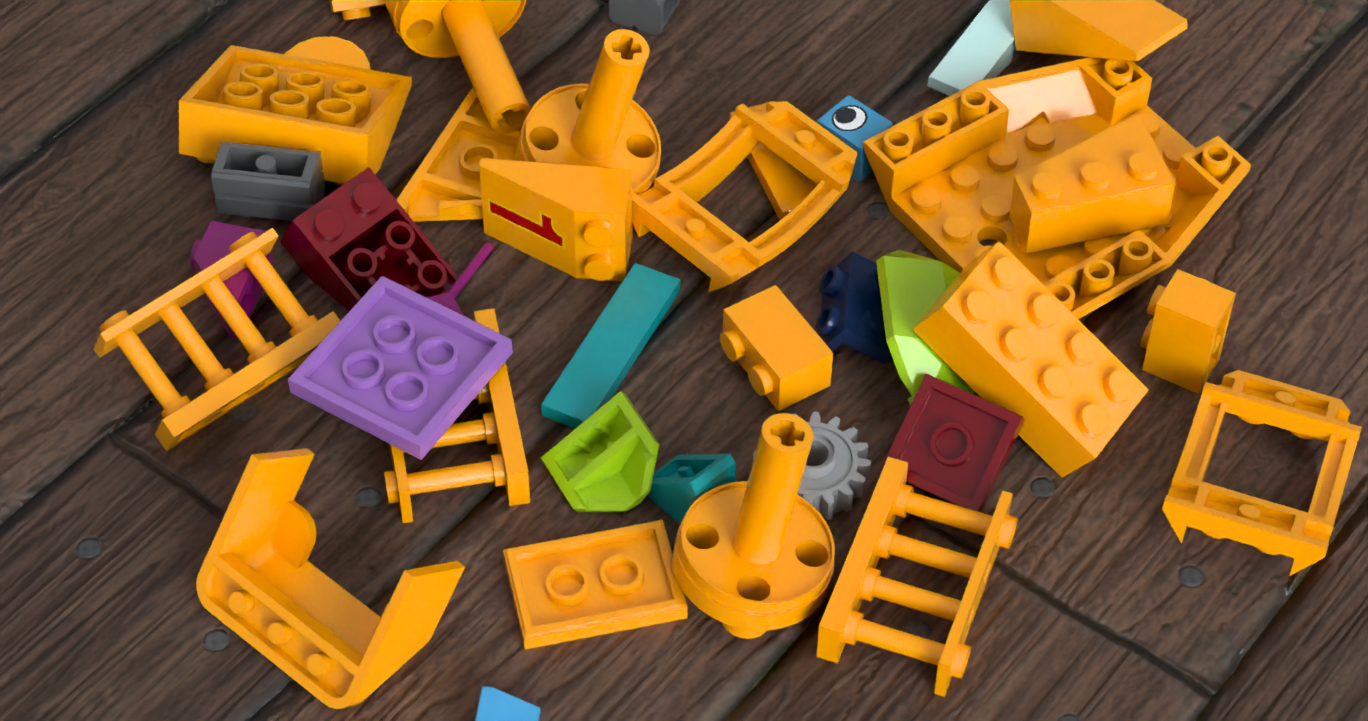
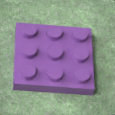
[288,276,513,460]

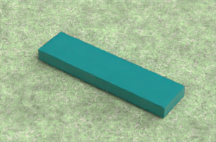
[541,263,680,429]

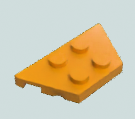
[396,87,522,222]

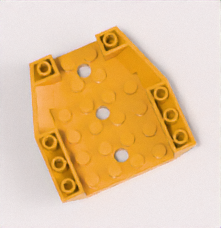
[863,57,1251,319]

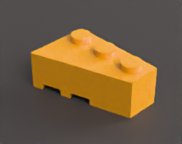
[1009,113,1176,253]

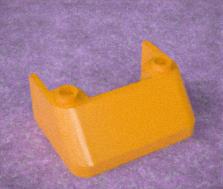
[196,448,465,709]

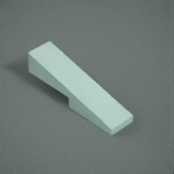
[927,0,1015,96]

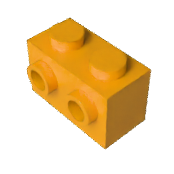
[1140,269,1236,394]
[720,285,833,411]

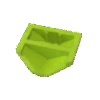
[541,391,659,512]

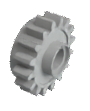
[753,412,871,520]

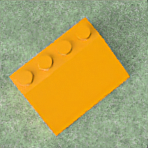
[179,45,412,187]

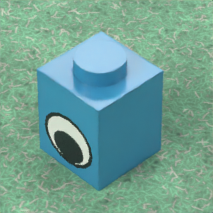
[817,95,893,183]

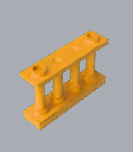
[93,228,340,451]
[384,308,530,523]
[816,457,1018,697]

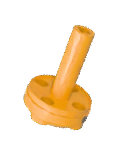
[386,0,531,133]
[514,29,661,195]
[670,413,835,639]

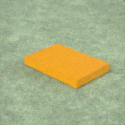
[503,520,688,650]

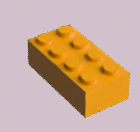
[912,241,1149,478]

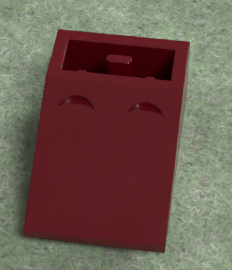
[280,167,459,311]

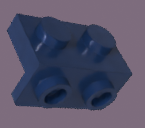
[815,251,892,364]

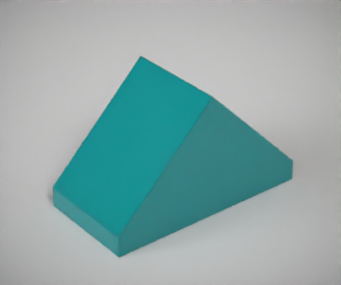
[647,454,735,524]

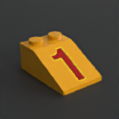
[479,158,633,282]

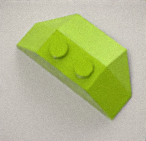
[876,249,975,406]

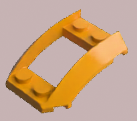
[632,101,858,293]
[1162,370,1362,576]

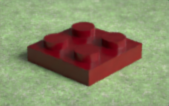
[880,374,1025,513]

